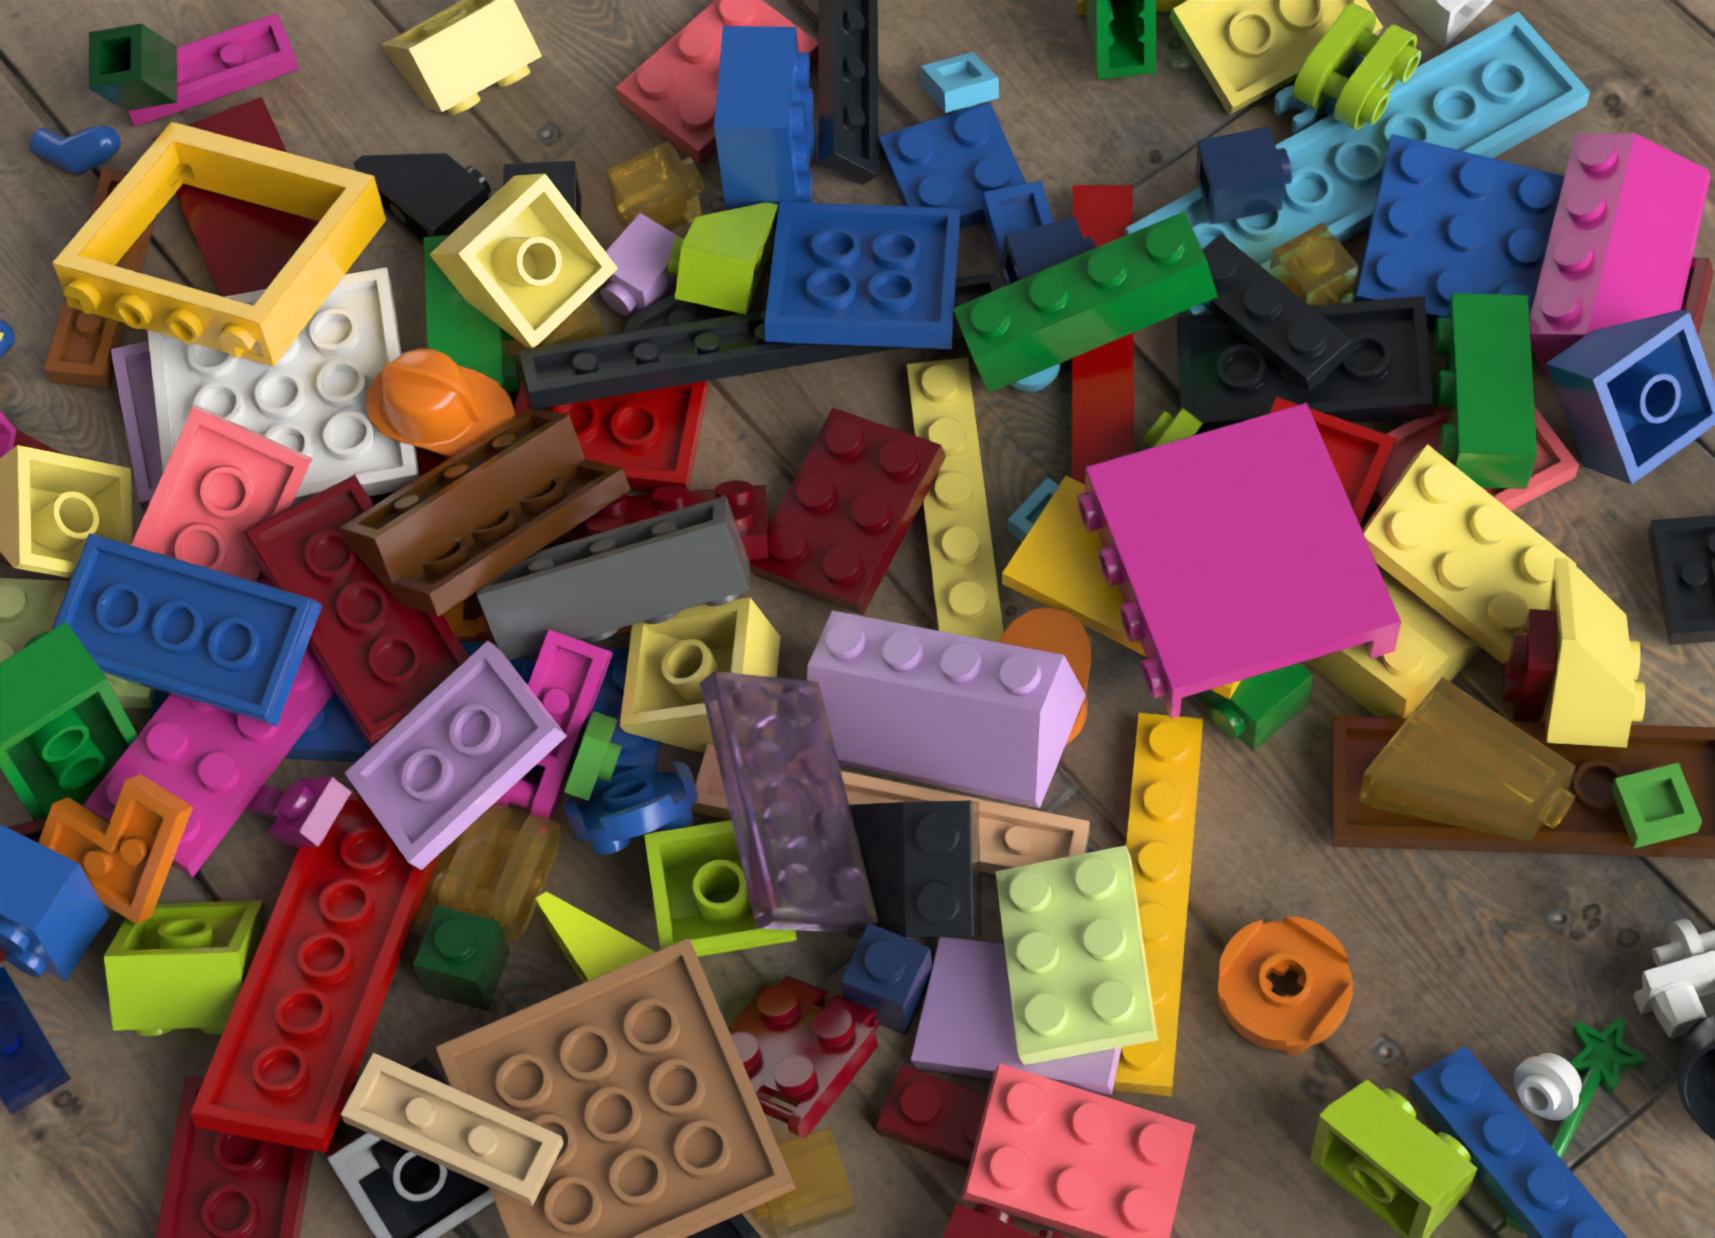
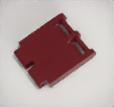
[728,976,879,1138]

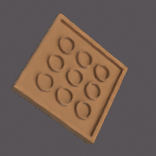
[435,938,796,1238]

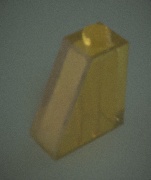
[1359,677,1576,842]

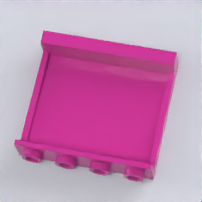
[1077,403,1401,719]

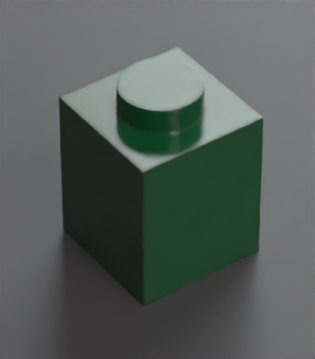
[89,23,177,111]
[413,905,510,1011]

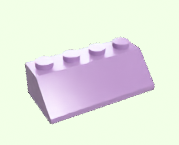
[805,610,1086,808]

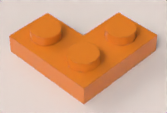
[38,774,193,924]

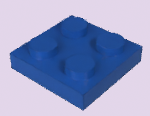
[879,102,1026,229]

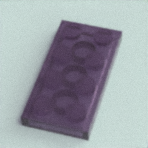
[700,671,878,933]

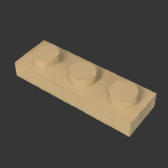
[341,1053,564,1206]

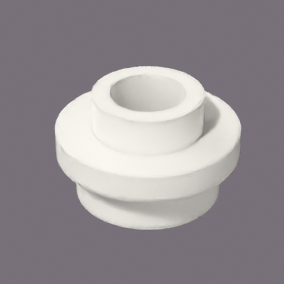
[1513,1053,1582,1120]

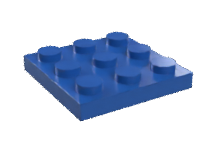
[1353,134,1565,349]
[765,202,960,349]

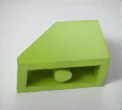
[668,202,779,315]

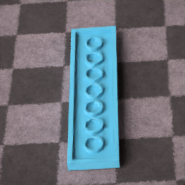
[1125,12,1590,317]

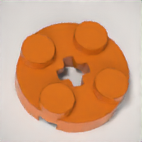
[1217,916,1353,1056]

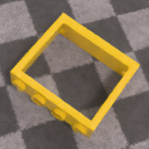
[53,121,386,367]

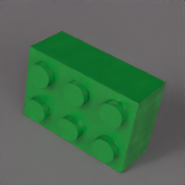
[0,622,138,821]

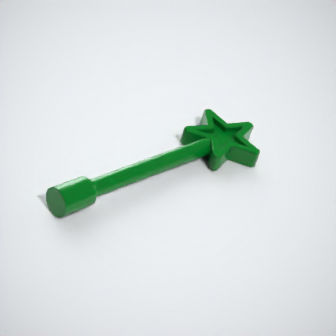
[1505,1017,1646,1233]

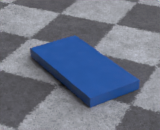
[51,533,322,727]

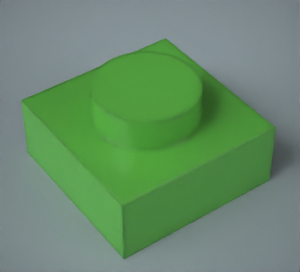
[564,711,622,801]
[1611,762,1702,848]

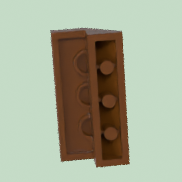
[339,408,631,616]

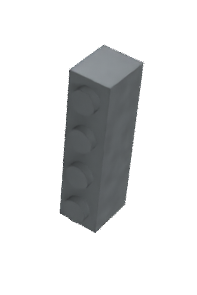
[477,496,750,661]

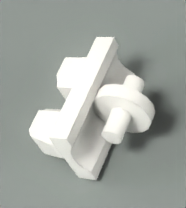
[1633,918,1715,1039]

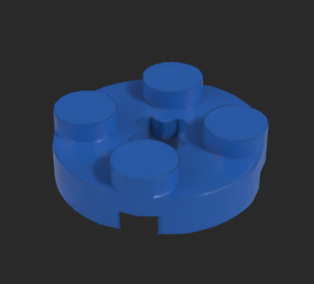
[564,761,698,855]

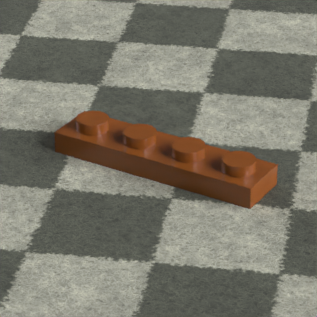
[44,169,156,389]

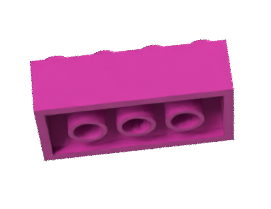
[1529,133,1711,377]

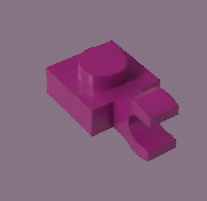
[246,777,351,847]

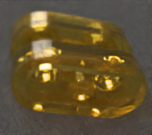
[431,803,561,943]

